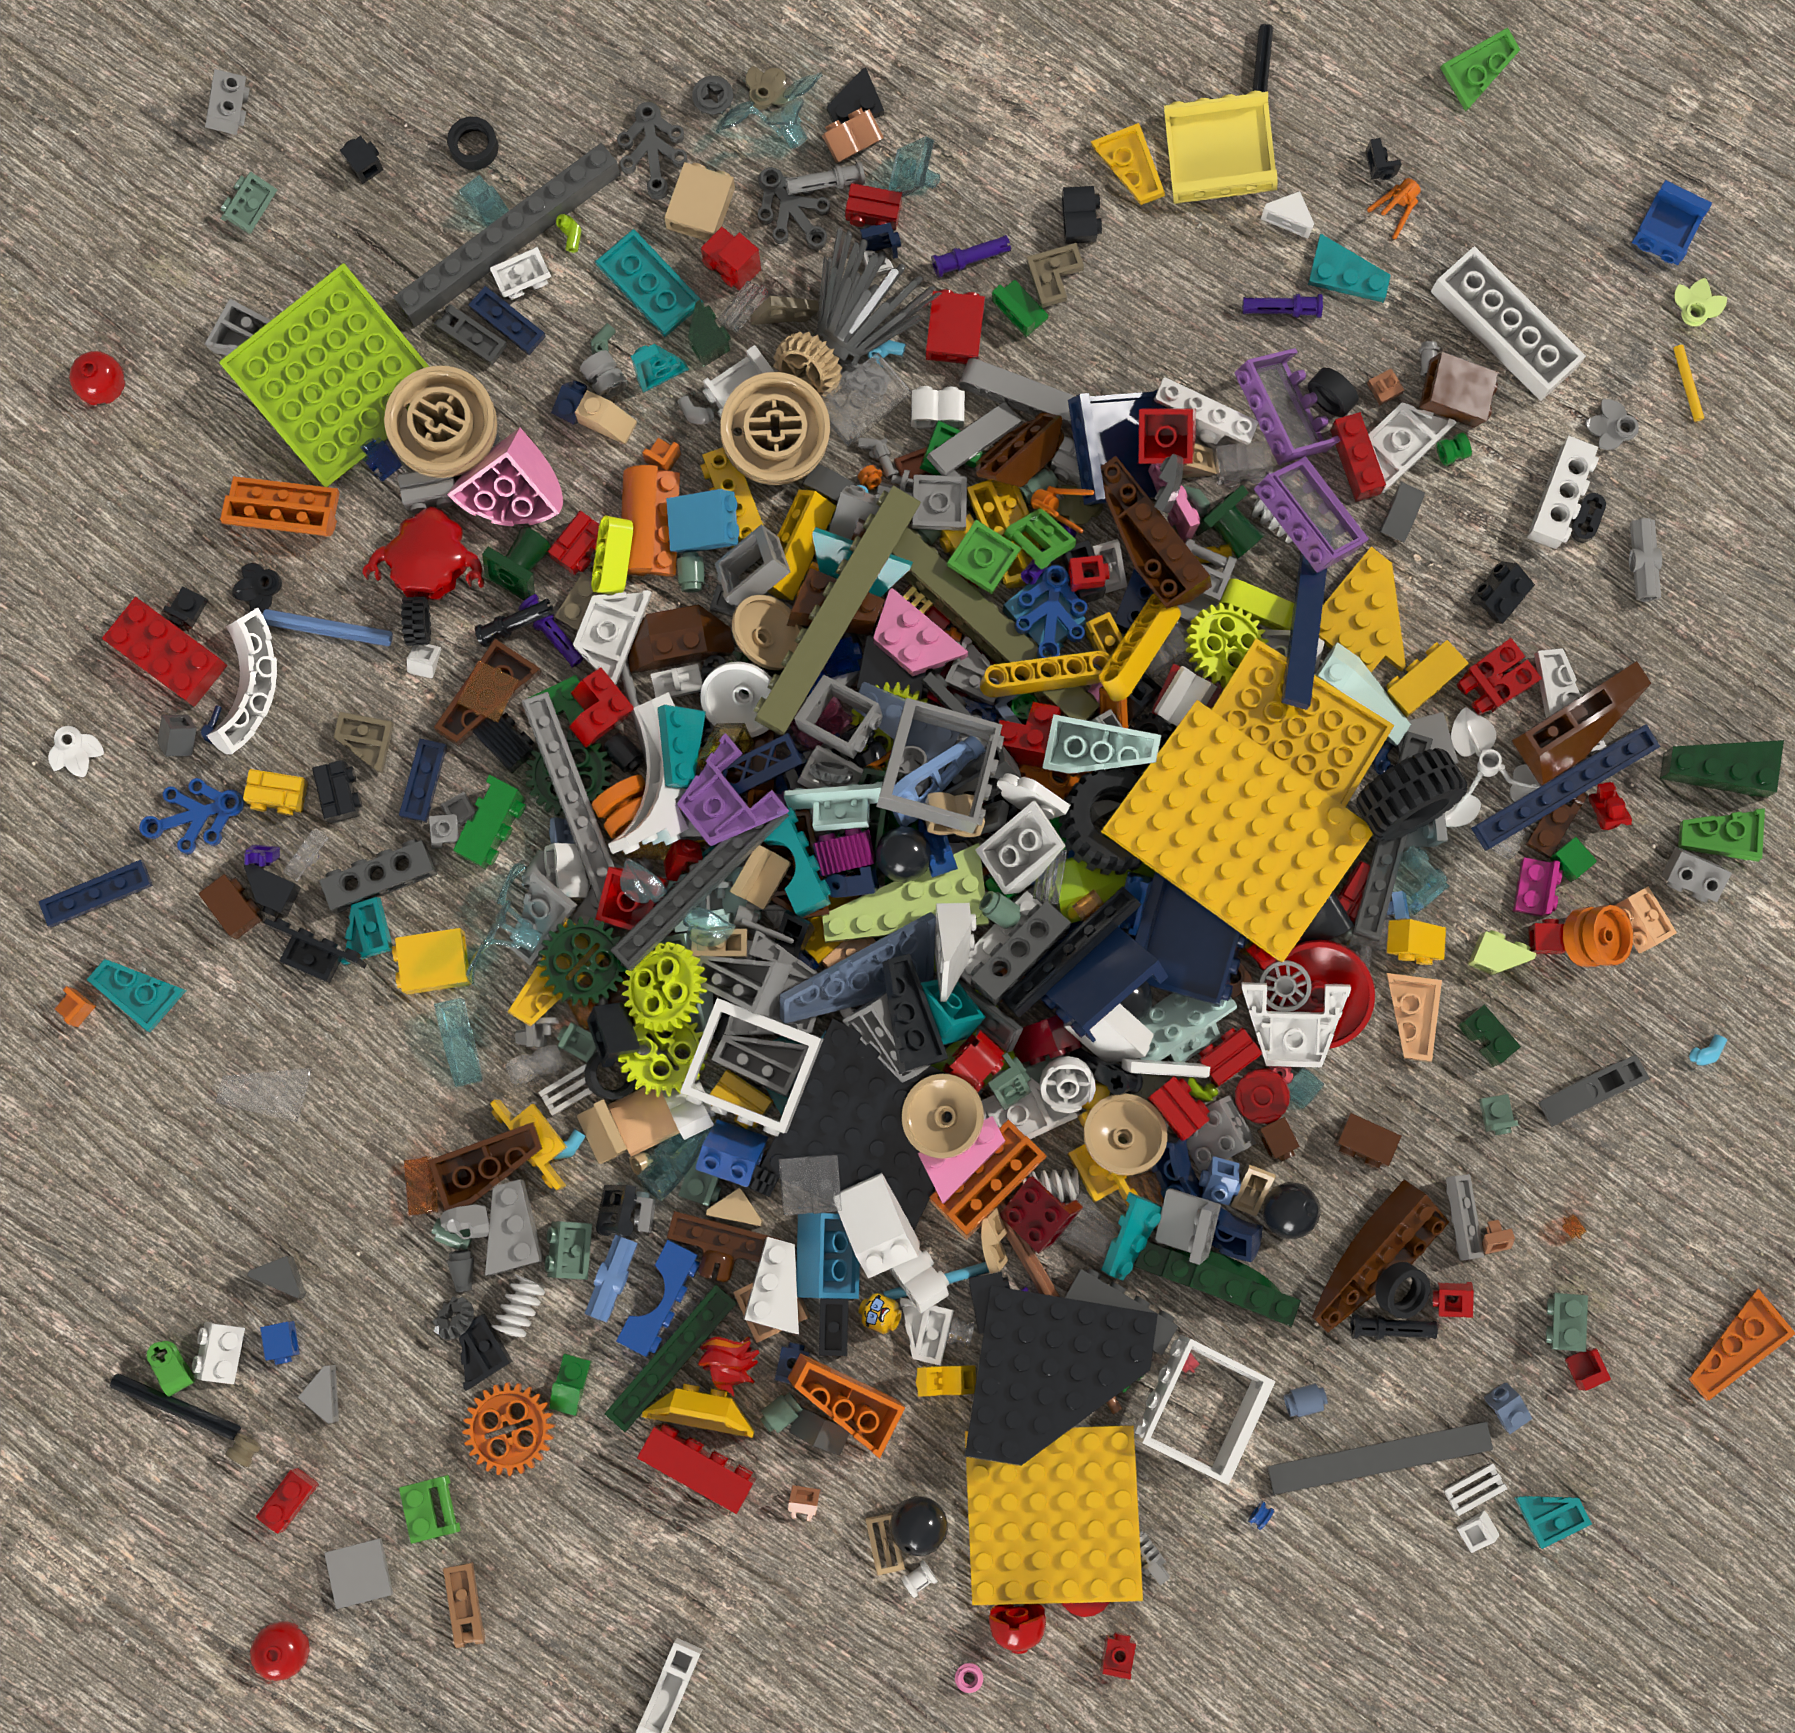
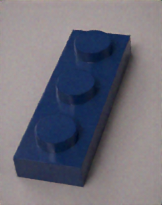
[468,286,546,355]
[399,738,447,823]

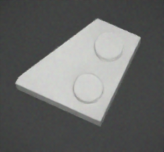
[900,1298,954,1366]

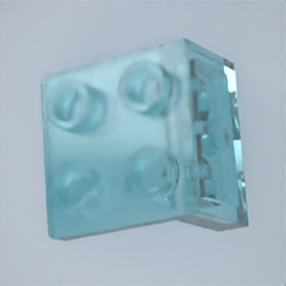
[1401,845,1449,915]

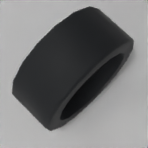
[447,116,499,170]
[1307,367,1359,418]
[584,1052,637,1100]
[1375,1262,1431,1319]

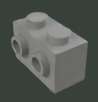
[205,69,250,135]
[1661,846,1732,903]

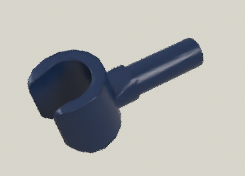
[201,705,222,745]

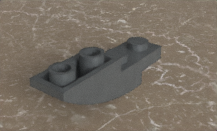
[1538,1054,1650,1127]

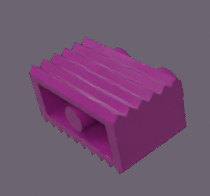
[813,828,876,876]

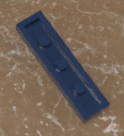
[38,860,153,927]

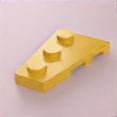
[1090,123,1165,205]

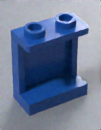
[1631,180,1712,265]
[696,1119,769,1187]

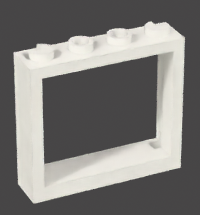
[680,998,823,1136]
[1134,1335,1275,1485]

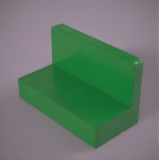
[991,280,1048,337]

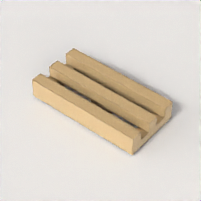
[865,1512,905,1576]

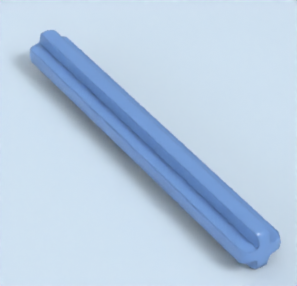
[262,609,393,646]

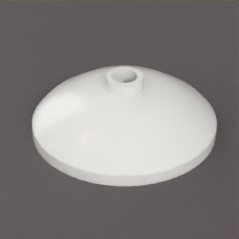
[700,662,772,738]

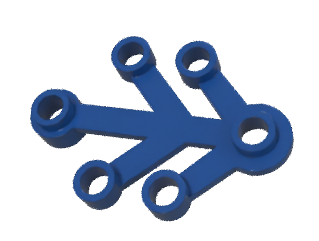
[1015,565,1087,659]
[139,778,244,854]

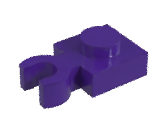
[244,845,280,866]

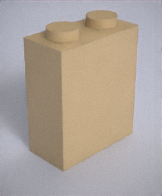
[664,162,735,241]

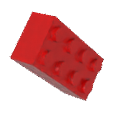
[102,596,227,707]
[637,1423,756,1514]

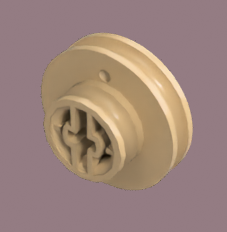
[384,366,498,478]
[720,372,830,485]

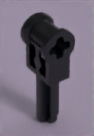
[1070,1048,1143,1095]

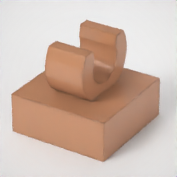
[1367,369,1404,405]
[1482,1220,1515,1255]
[788,1485,820,1521]

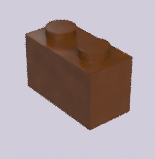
[198,874,263,940]
[1333,1113,1402,1170]

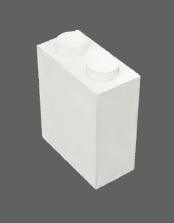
[1064,1004,1154,1063]

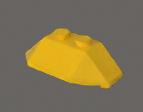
[642,1383,755,1438]

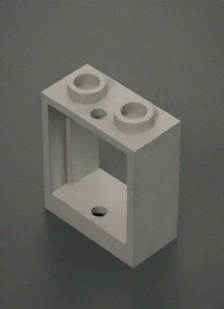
[715,524,790,606]
[794,675,882,759]

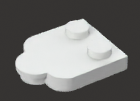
[997,773,1070,820]

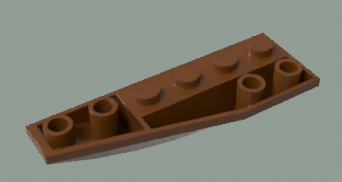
[1101,456,1212,609]
[1511,661,1651,786]
[1312,1179,1449,1333]

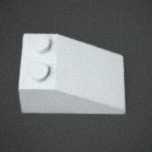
[975,801,1065,895]
[934,903,976,1002]
[832,1173,920,1278]

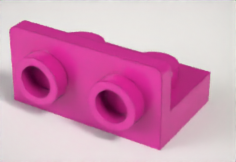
[1513,857,1563,918]

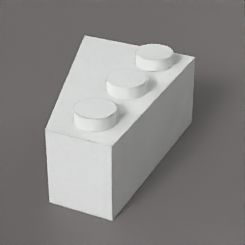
[743,1237,799,1335]

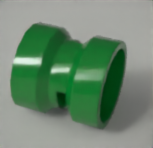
[1436,432,1472,466]
[1011,693,1037,725]

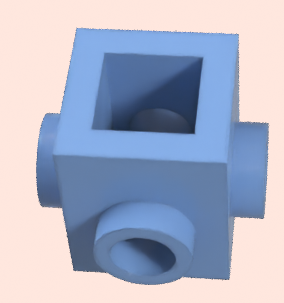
[1199,1156,1241,1205]

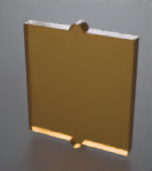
[457,660,519,723]

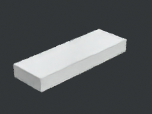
[1121,1058,1210,1078]

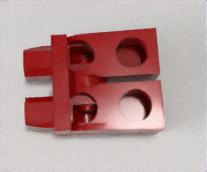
[1456,638,1542,716]

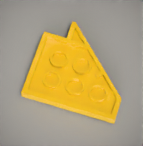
[1319,547,1406,672]

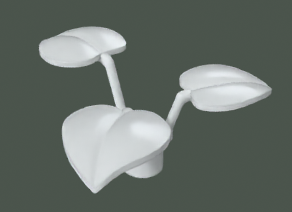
[1445,707,1551,827]

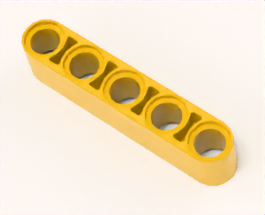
[1099,594,1181,701]
[980,651,1111,698]

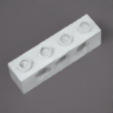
[1526,436,1599,549]

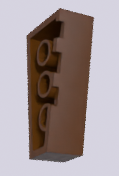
[434,639,541,747]

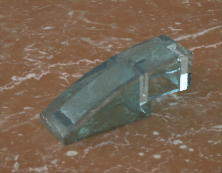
[434,998,483,1087]
[637,1127,712,1201]

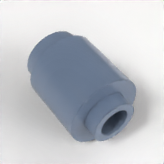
[1284,1383,1328,1418]

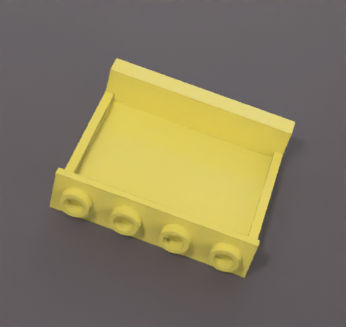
[1164,91,1278,204]

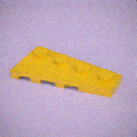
[508,919,605,1027]

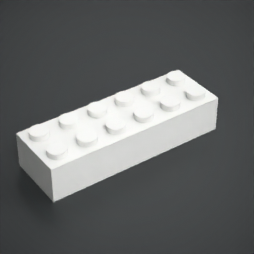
[1431,246,1586,401]

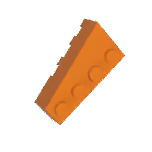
[788,1353,905,1459]

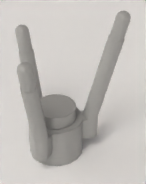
[733,901,794,944]

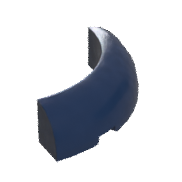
[1152,1133,1263,1262]

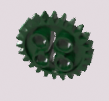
[525,730,614,817]
[537,917,627,1007]

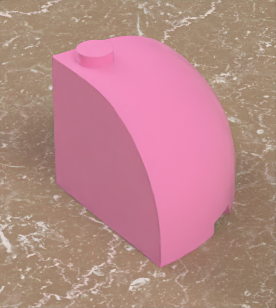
[448,428,563,526]

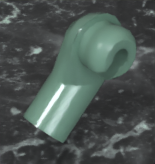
[591,323,616,354]
[1182,485,1210,516]

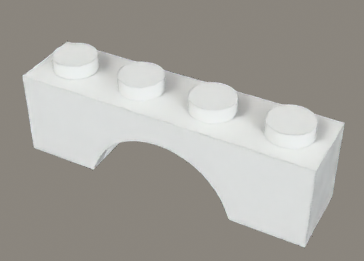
[636,1638,703,1733]

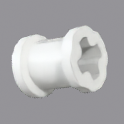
[900,1560,938,1598]

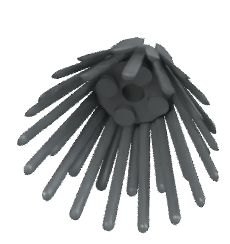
[812,226,942,365]

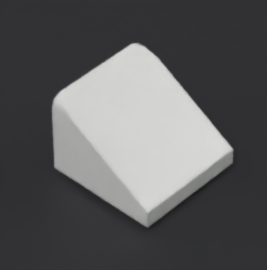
[407,644,441,678]
[1457,1511,1499,1553]

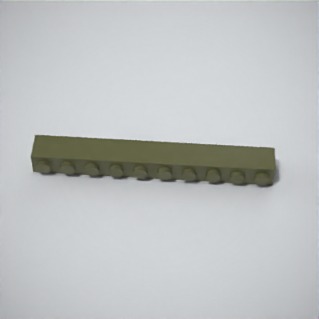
[753,485,921,736]
[891,527,1100,721]

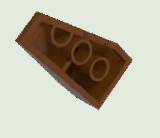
[428,1122,543,1211]

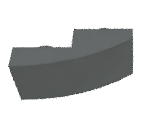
[1154,454,1183,513]
[801,464,857,505]
[1379,482,1425,542]

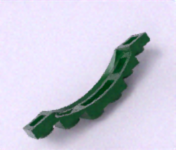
[1134,1242,1301,1327]

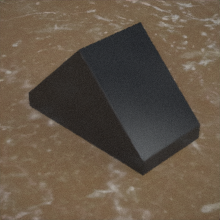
[775,910,815,959]

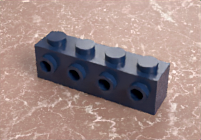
[1114,568,1154,635]

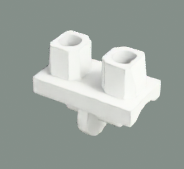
[651,664,703,698]

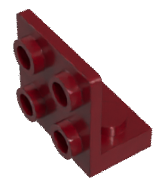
[1000,1176,1083,1254]

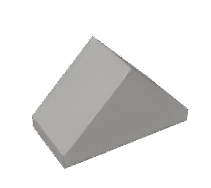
[297,1365,339,1423]

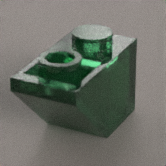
[688,300,731,367]

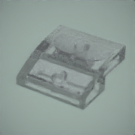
[779,1155,842,1216]

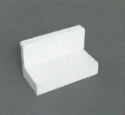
[1154,666,1217,727]

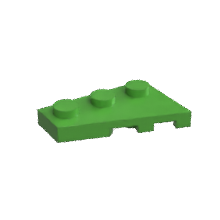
[1440,28,1520,112]
[1678,808,1765,862]

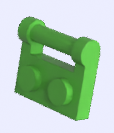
[1004,508,1076,569]
[399,1475,461,1544]

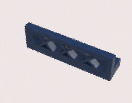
[721,733,807,795]

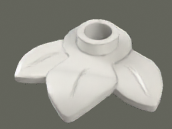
[48,726,104,777]

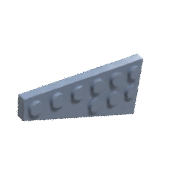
[780,912,936,1024]

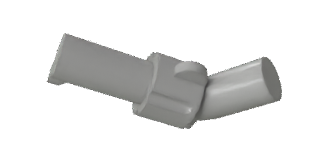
[858,438,899,479]

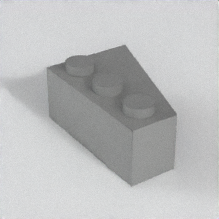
[204,299,271,355]
[696,955,793,1017]
[842,992,930,1083]
[711,1035,809,1098]
[485,1179,544,1276]

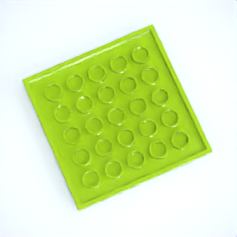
[219,263,429,487]

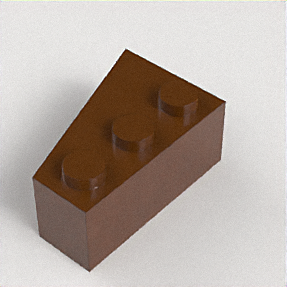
[787,568,885,635]

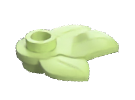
[1674,278,1727,327]

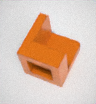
[642,438,681,471]
[55,986,96,1027]

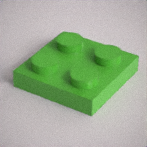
[947,520,1021,594]

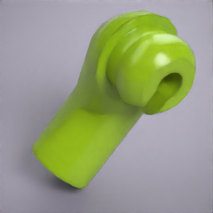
[556,214,581,253]
[1188,1077,1218,1102]

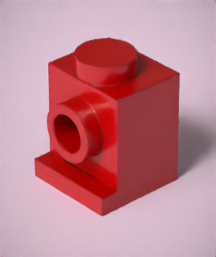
[1068,555,1109,592]
[1432,1282,1474,1318]
[1100,1632,1136,1680]

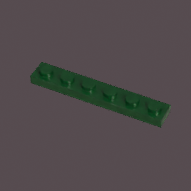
[604,1285,737,1432]

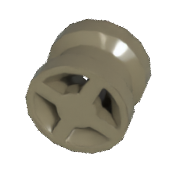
[225,1433,262,1467]

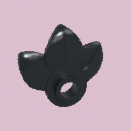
[232,563,282,614]

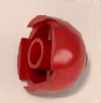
[69,351,125,406]
[989,1604,1046,1654]
[250,1621,310,1681]

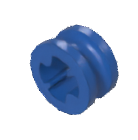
[1248,1501,1274,1530]

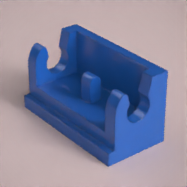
[917,819,958,878]
[1118,871,1153,936]

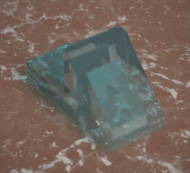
[459,175,509,226]

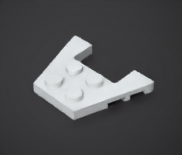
[1241,982,1351,1067]

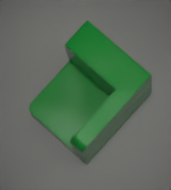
[1549,837,1597,882]

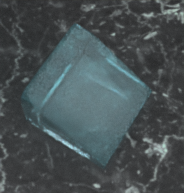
[1288,1067,1324,1109]

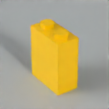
[392,928,472,995]

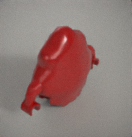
[362,507,485,601]

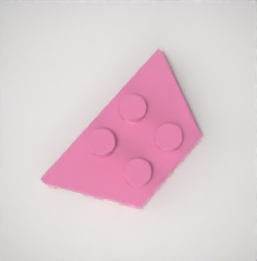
[873,588,968,676]

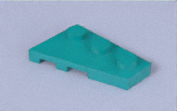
[1102,1192,1162,1281]

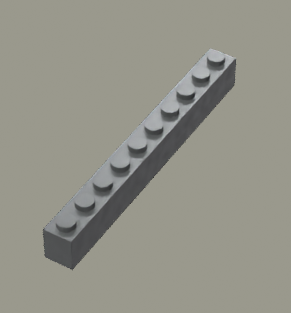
[393,143,620,328]

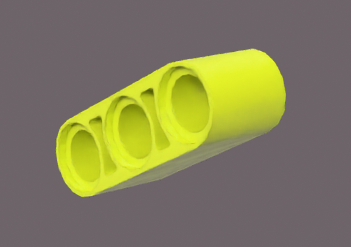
[591,515,633,595]
[1219,578,1294,630]

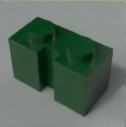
[1457,1004,1521,1067]

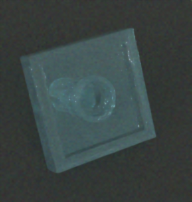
[888,136,940,198]

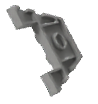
[724,931,818,1035]

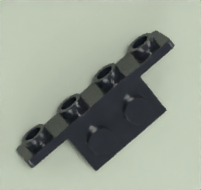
[263,918,367,984]

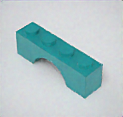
[764,807,831,918]

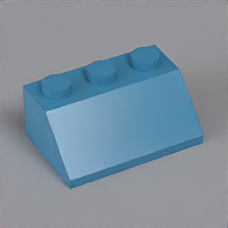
[796,1213,860,1299]

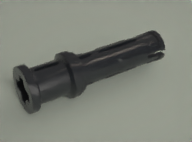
[475,598,554,648]
[1350,1314,1438,1340]

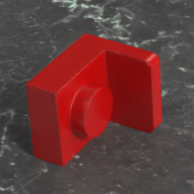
[663,839,703,882]

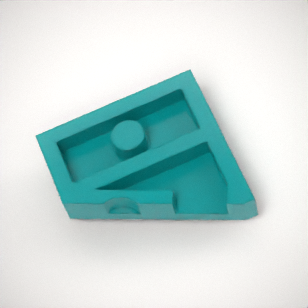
[341,897,393,965]
[1515,1496,1592,1549]

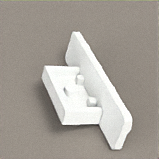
[1154,377,1258,445]

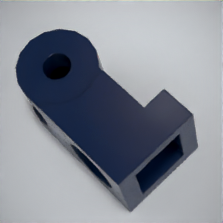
[825,863,879,898]

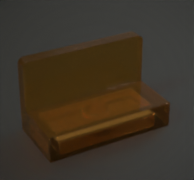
[404,1156,438,1216]

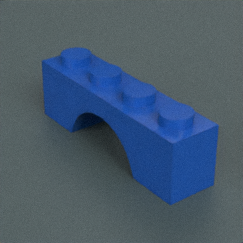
[616,1240,700,1357]

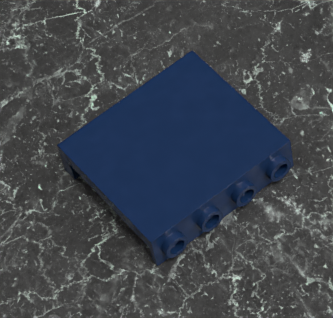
[1068,389,1168,505]
[1135,872,1247,1007]
[1025,908,1168,1043]

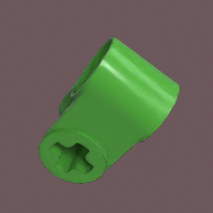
[147,1341,195,1397]

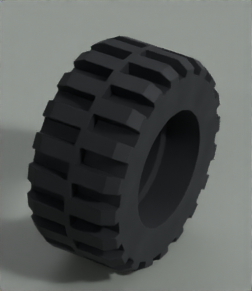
[1356,748,1467,842]
[1058,767,1144,875]

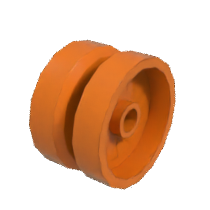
[591,775,646,839]
[1563,905,1633,967]

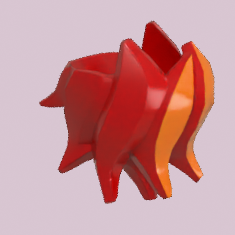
[698,1336,760,1397]

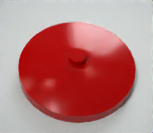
[1265,940,1375,1049]

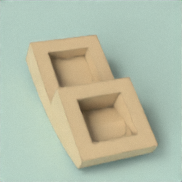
[981,1207,1009,1274]

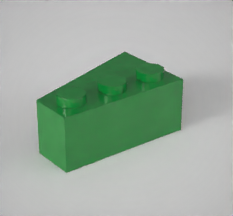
[453,774,526,870]

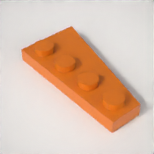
[1688,1288,1795,1401]

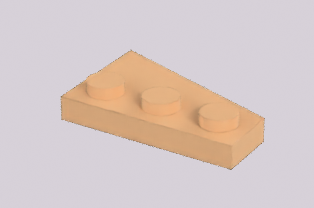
[1387,973,1442,1062]

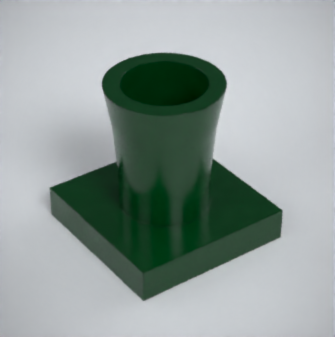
[1195,485,1265,559]
[482,527,551,601]

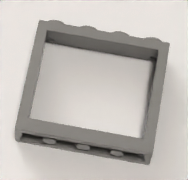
[876,698,1004,834]

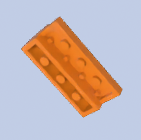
[621,465,680,577]
[220,476,340,536]
[929,1119,1047,1235]

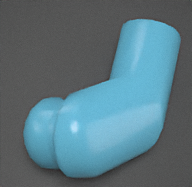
[867,340,906,362]
[1689,1034,1727,1066]
[554,1129,586,1160]

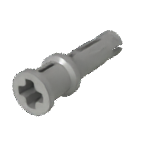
[785,162,865,195]

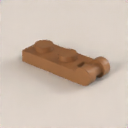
[443,1562,485,1648]

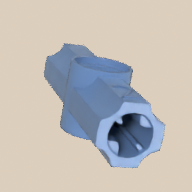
[585,1235,638,1322]

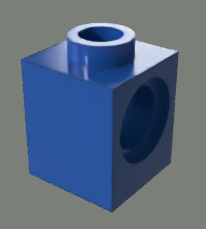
[260,1321,300,1365]

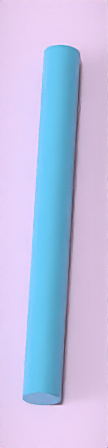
[884,1262,989,1300]

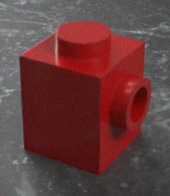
[1528,919,1566,954]

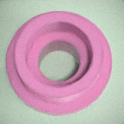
[955,1663,983,1693]

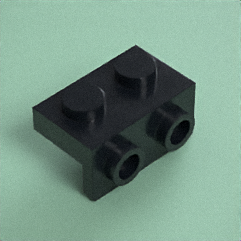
[1470,561,1535,624]

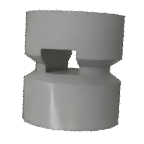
[580,350,628,400]
[895,746,931,796]

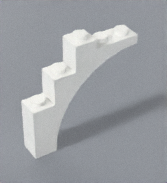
[608,692,689,854]

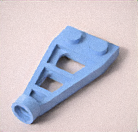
[892,735,985,826]

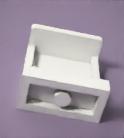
[703,345,774,418]

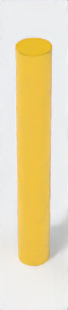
[1673,344,1704,422]

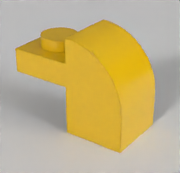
[916,1365,976,1397]

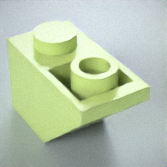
[1468,930,1536,976]

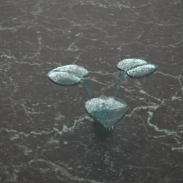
[716,72,823,149]
[620,858,736,969]
[466,863,543,985]

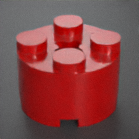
[942,1029,1004,1093]

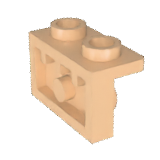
[1614,886,1677,953]

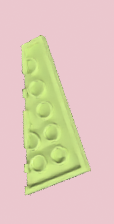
[822,843,989,943]

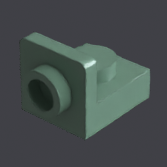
[1479,1094,1519,1136]

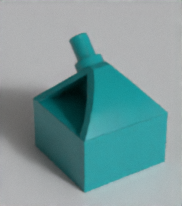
[921,979,986,1045]

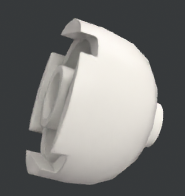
[1040,1056,1096,1113]

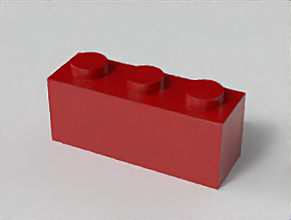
[1330,412,1386,502]

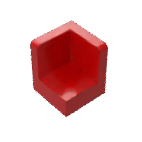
[1565,1347,1611,1391]

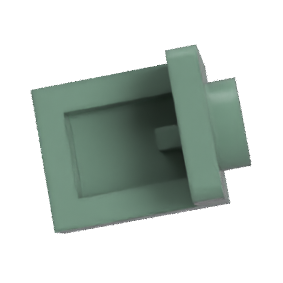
[557,1022,597,1062]

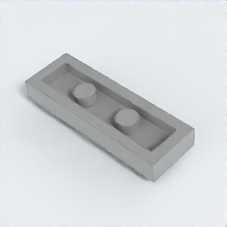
[1446,1174,1484,1261]

